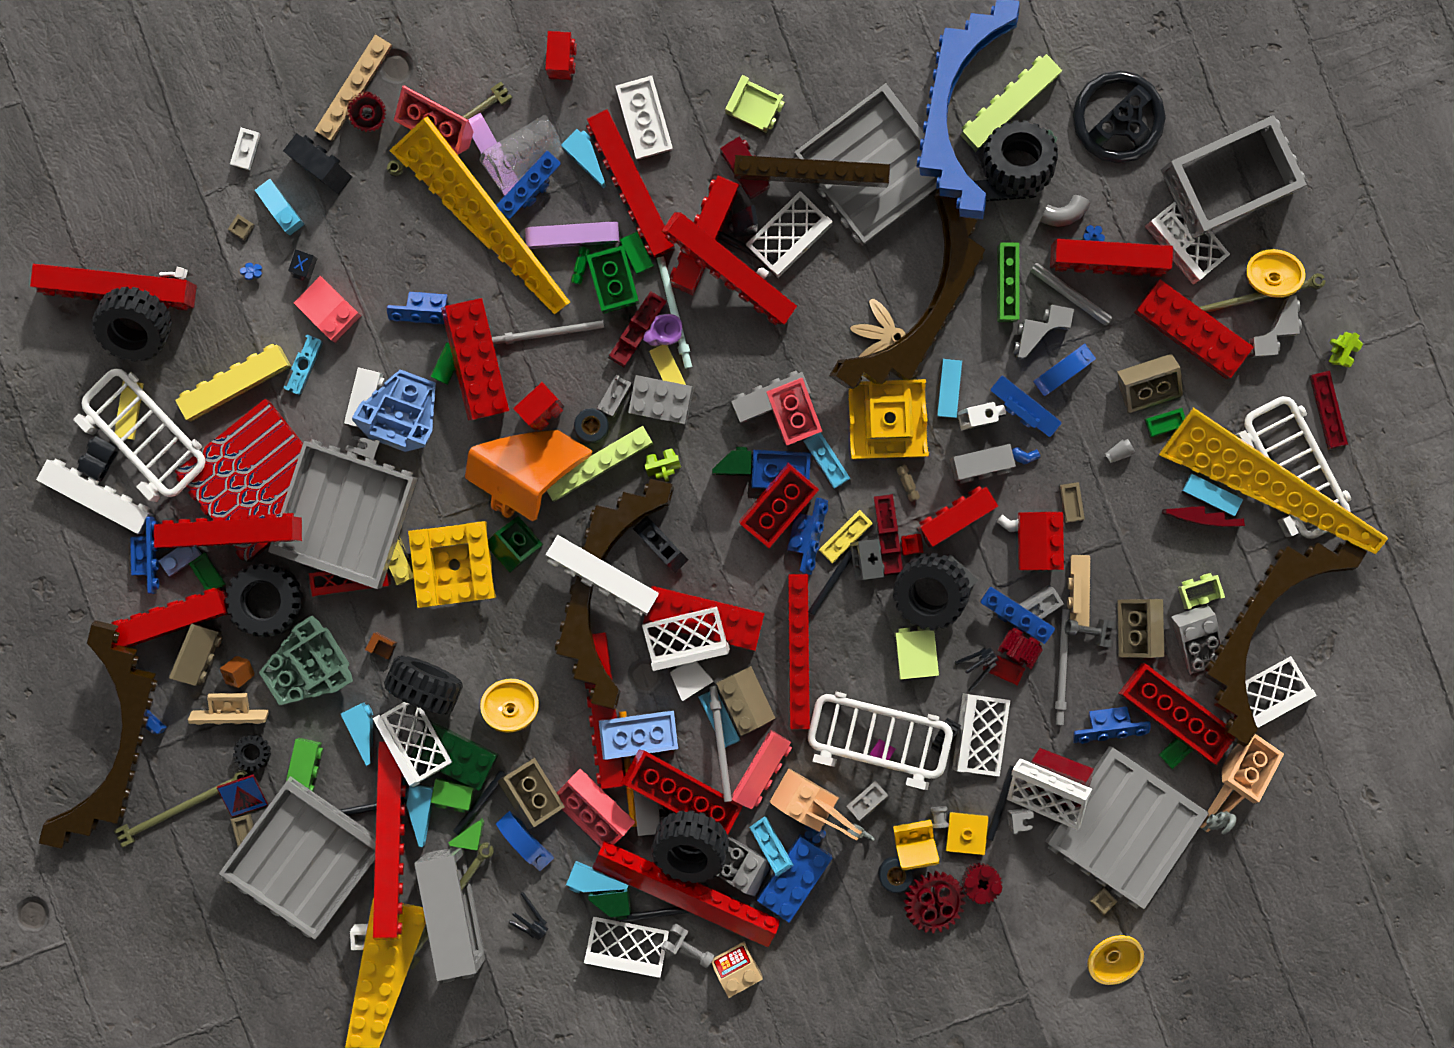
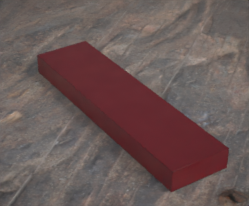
[1310,371,1348,449]

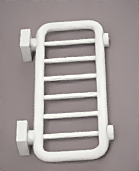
[73,368,205,502]
[1235,396,1351,539]
[808,691,953,790]

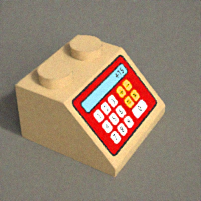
[711,941,763,998]

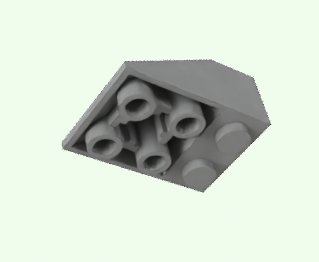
[1171,604,1222,675]
[717,836,771,896]

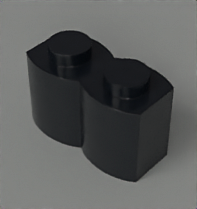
[77,436,119,482]

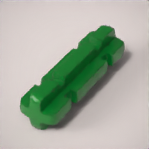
[571,247,590,284]

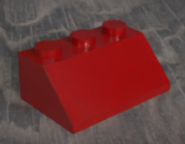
[1018,512,1064,570]

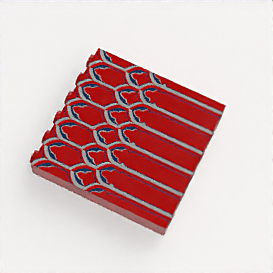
[175,399,303,561]

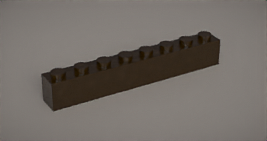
[734,155,890,188]

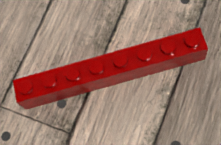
[586,109,675,259]
[661,212,797,325]
[154,513,302,548]
[788,574,810,729]
[585,632,625,789]

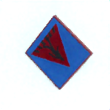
[217,774,268,817]

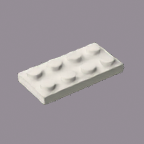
[616,76,673,160]

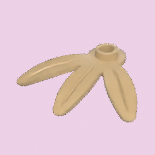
[850,299,905,357]

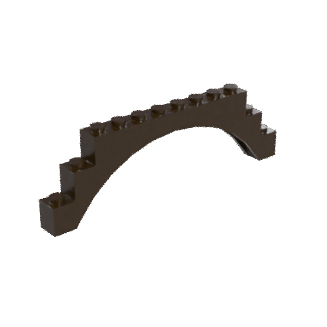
[829,188,986,389]
[555,479,674,710]
[1204,540,1367,747]
[39,620,158,849]

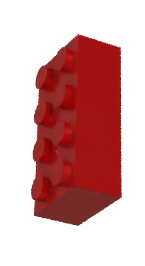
[513,382,564,432]
[739,463,819,548]
[917,486,998,548]

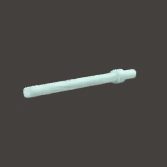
[657,256,692,369]

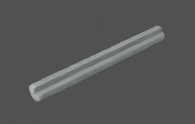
[1030,263,1112,325]

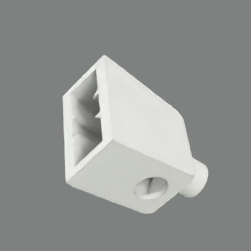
[957,402,1006,431]
[670,661,713,701]

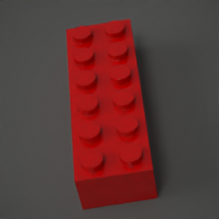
[670,175,739,295]
[1050,239,1173,277]
[1134,279,1254,379]
[441,298,509,420]
[643,586,765,651]
[111,588,228,648]
[1118,663,1234,765]
[621,749,743,835]

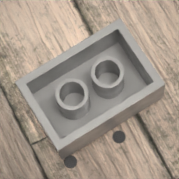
[628,375,694,425]
[949,444,1016,484]

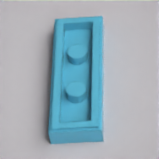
[937,359,962,418]
[803,432,850,489]
[1182,474,1243,517]
[698,691,740,748]
[749,816,794,876]

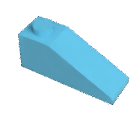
[561,129,606,188]
[255,179,305,235]
[341,702,373,766]
[404,785,434,847]
[566,861,628,893]

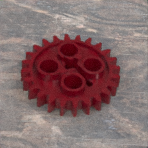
[903,871,966,934]

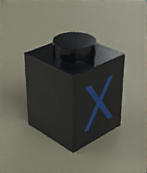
[288,249,317,281]

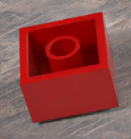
[545,31,577,80]

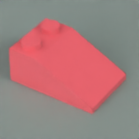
[294,276,362,343]
[766,378,822,445]

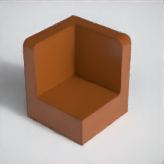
[365,632,397,659]
[220,656,254,688]

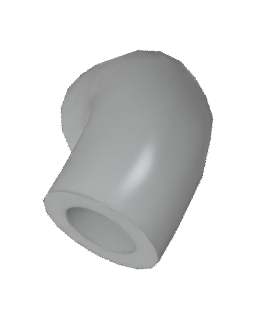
[1040,195,1090,227]

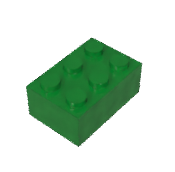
[586,245,640,314]

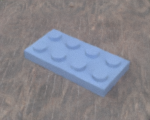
[599,711,678,760]

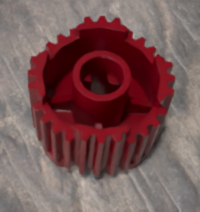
[347,91,386,132]
[998,628,1043,670]
[962,863,1003,904]

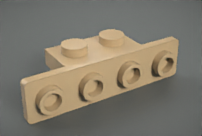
[1067,555,1090,627]
[188,693,269,725]

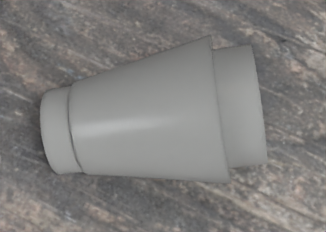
[1105,439,1135,463]

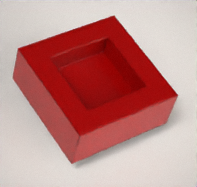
[901,534,923,555]

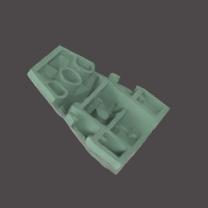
[259,616,353,705]

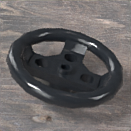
[1072,70,1166,163]

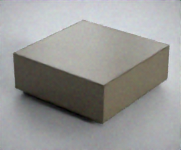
[227,214,255,241]
[1089,887,1117,915]

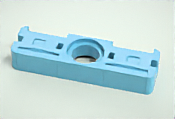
[284,335,323,395]

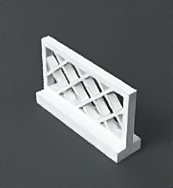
[746,191,833,278]
[1145,202,1230,285]
[642,607,730,671]
[1245,656,1317,727]
[952,693,1010,776]
[373,702,452,787]
[1007,759,1092,830]
[584,917,669,977]

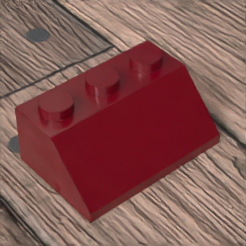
[1026,748,1094,808]

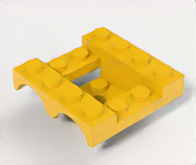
[848,379,929,460]
[408,521,496,608]

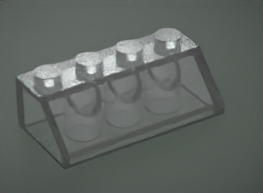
[479,114,563,191]

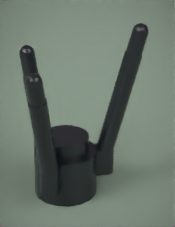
[955,648,999,692]
[509,892,548,940]

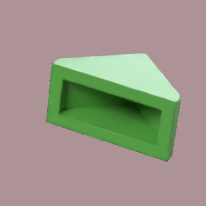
[448,819,484,850]

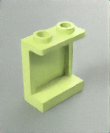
[725,75,785,133]
[895,627,939,679]

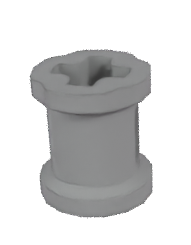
[930,806,949,828]

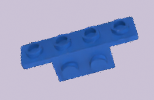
[496,151,561,219]
[387,292,448,324]
[991,376,1061,437]
[787,497,828,575]
[130,517,159,594]
[980,587,1055,644]
[1073,707,1151,744]

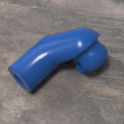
[1012,447,1041,464]

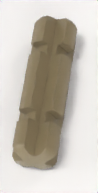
[896,465,920,502]

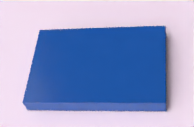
[751,450,811,489]

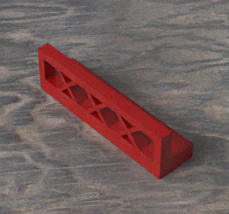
[309,571,391,596]

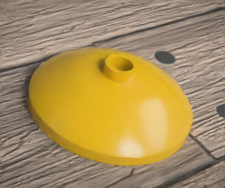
[1246,249,1305,297]
[481,679,539,733]
[1087,935,1144,985]

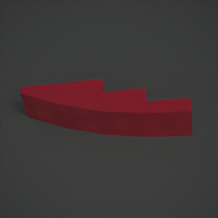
[608,291,667,368]
[874,494,903,576]
[1162,506,1245,527]

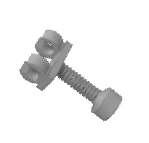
[661,924,714,968]

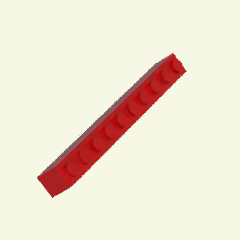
[373,742,406,940]
[592,841,780,947]

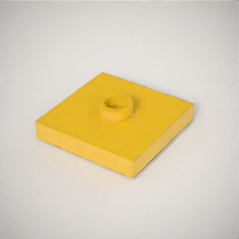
[946,812,988,855]

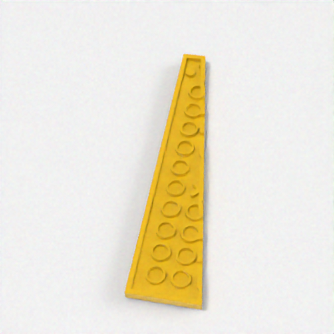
[389,116,570,314]
[1159,407,1388,554]
[345,898,426,1048]

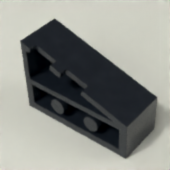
[283,133,352,195]

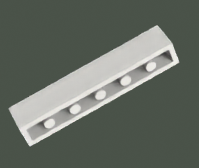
[36,458,154,534]
[546,535,659,616]

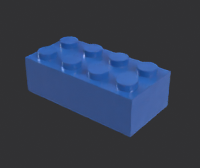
[757,834,833,923]

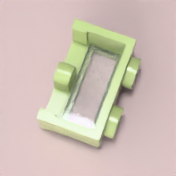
[1178,573,1225,609]

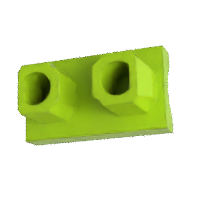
[1328,332,1363,368]
[645,449,681,482]

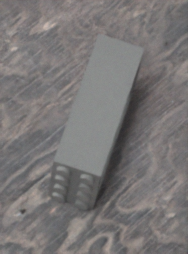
[1161,115,1307,239]
[414,847,485,983]

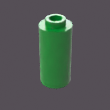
[430,342,455,385]

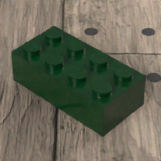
[410,720,499,791]

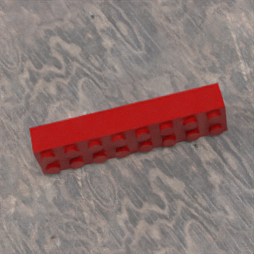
[30,264,197,311]

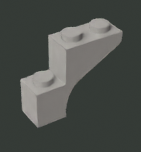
[1249,295,1302,358]
[1013,305,1074,360]

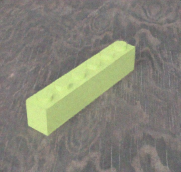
[960,54,1062,152]
[547,426,653,502]

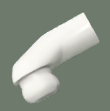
[996,515,1018,532]

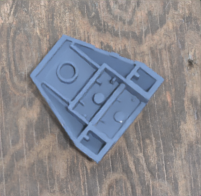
[352,370,436,452]

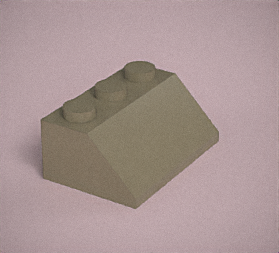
[1117,354,1183,413]
[1118,599,1164,658]
[169,623,223,686]
[716,666,775,736]
[498,758,565,830]

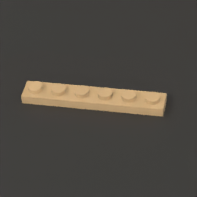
[314,34,392,142]

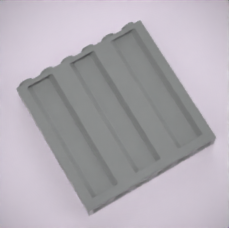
[794,83,938,246]
[268,439,418,589]
[1045,746,1209,909]
[219,776,376,939]

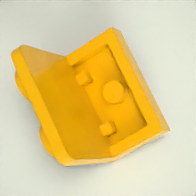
[893,820,939,870]

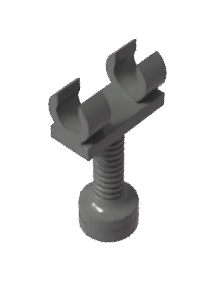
[1064,619,1117,648]

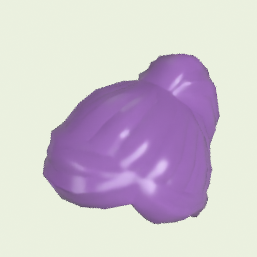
[643,314,683,347]

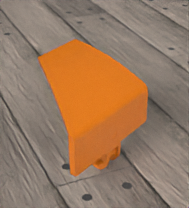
[465,430,592,521]

